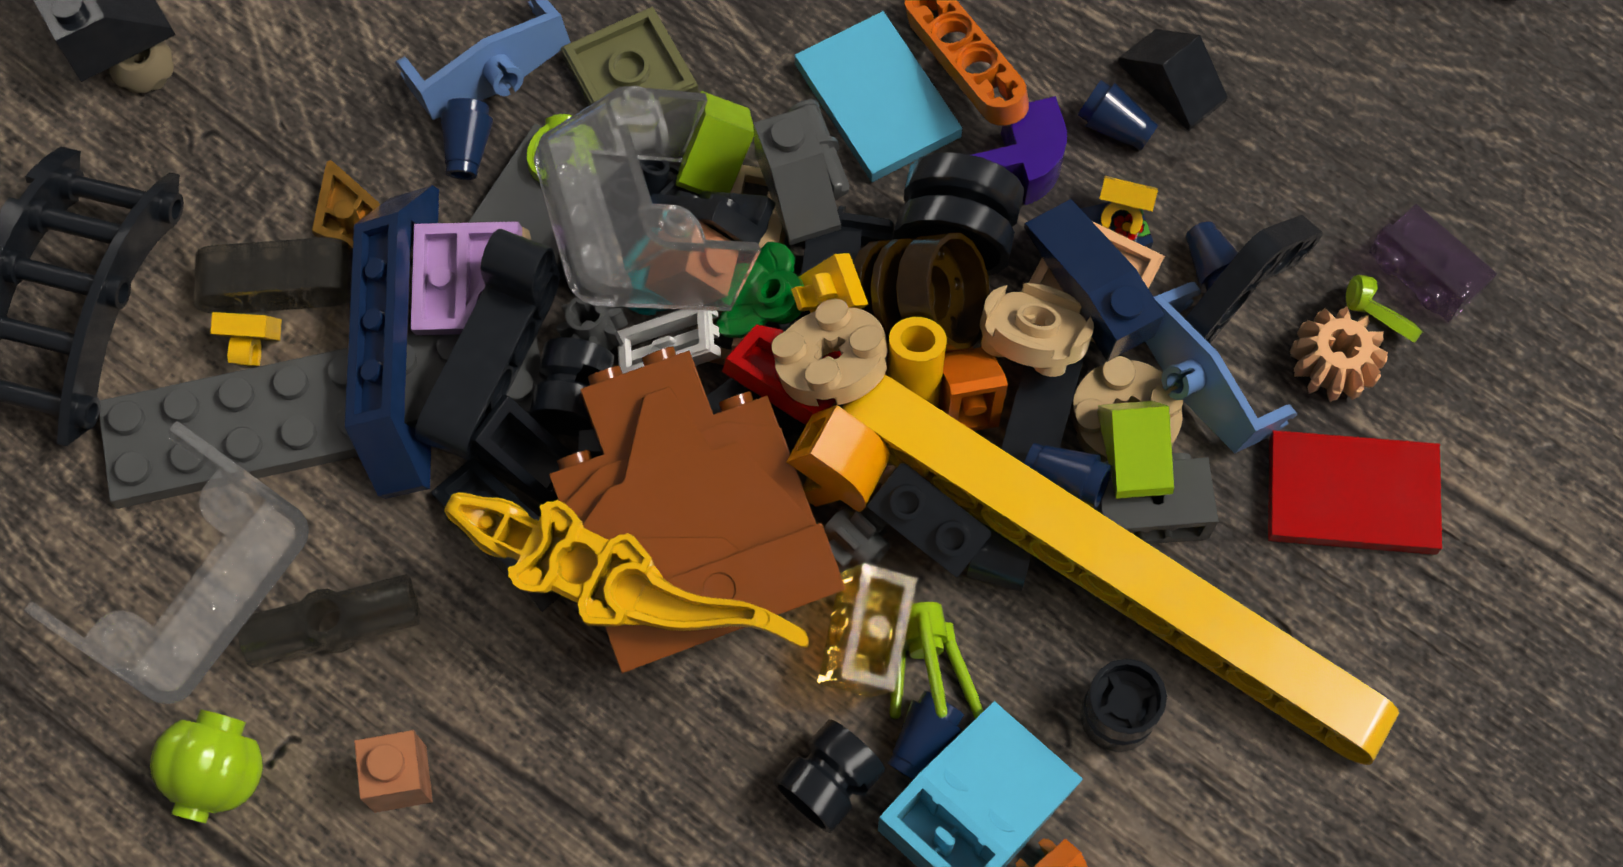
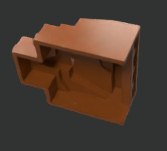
[549,346,846,673]

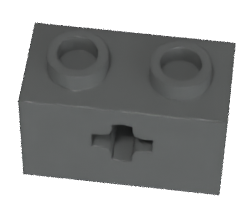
[1094,453,1219,544]

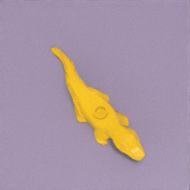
[444,493,809,648]

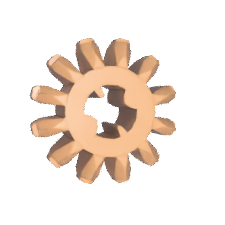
[1290,306,1388,402]

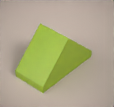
[675,91,754,194]
[1097,401,1174,499]

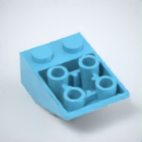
[878,701,1083,867]

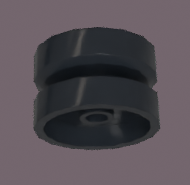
[893,153,1024,276]

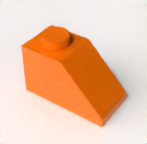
[938,346,1008,431]

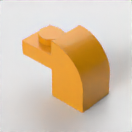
[786,405,891,512]

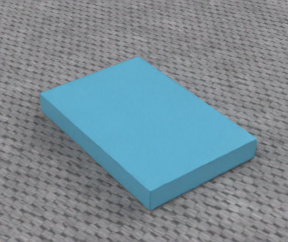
[795,11,962,182]

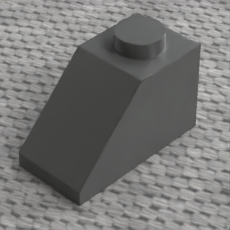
[753,107,841,245]

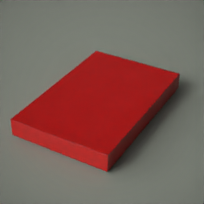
[1268,430,1442,555]

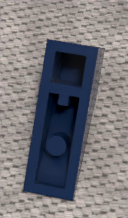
[1024,199,1165,362]

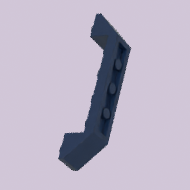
[345,185,439,499]

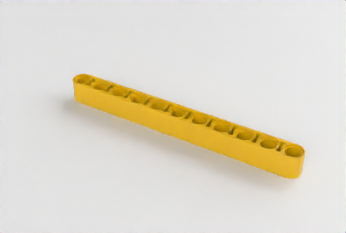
[841,375,1399,765]

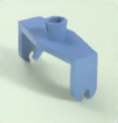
[395,0,571,120]
[1145,282,1297,454]

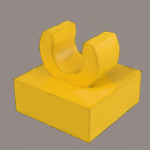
[1099,176,1158,235]
[791,253,868,313]
[210,312,282,366]

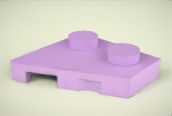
[411,222,522,335]

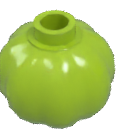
[150,709,263,824]

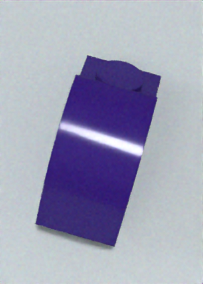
[972,96,1067,205]

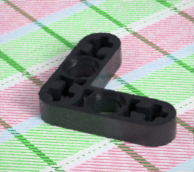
[1185,215,1323,344]

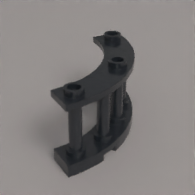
[0,146,184,446]

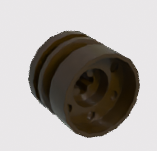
[853,233,990,354]

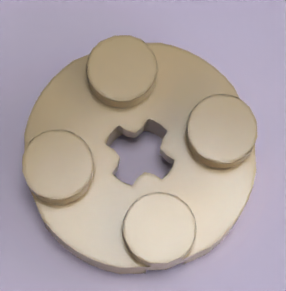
[980,283,1094,377]
[771,299,888,406]
[1071,356,1183,463]

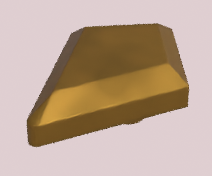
[312,160,381,252]

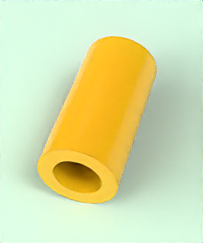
[886,317,947,408]

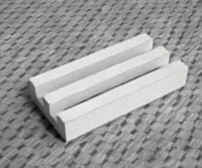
[617,301,721,374]

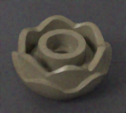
[109,41,174,94]

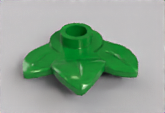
[715,242,804,338]

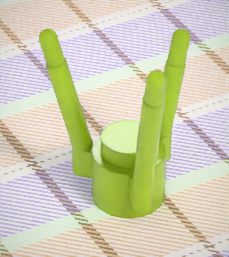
[889,602,984,719]

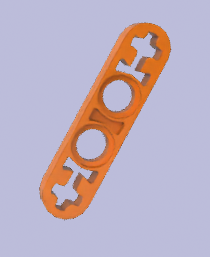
[904,0,1029,126]

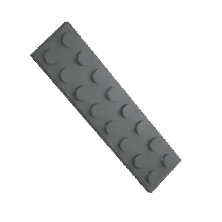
[99,334,543,509]

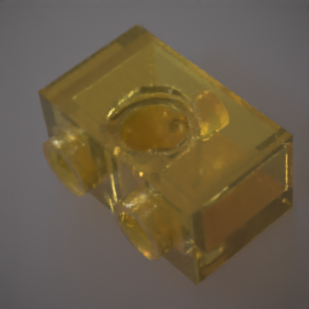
[817,563,917,698]

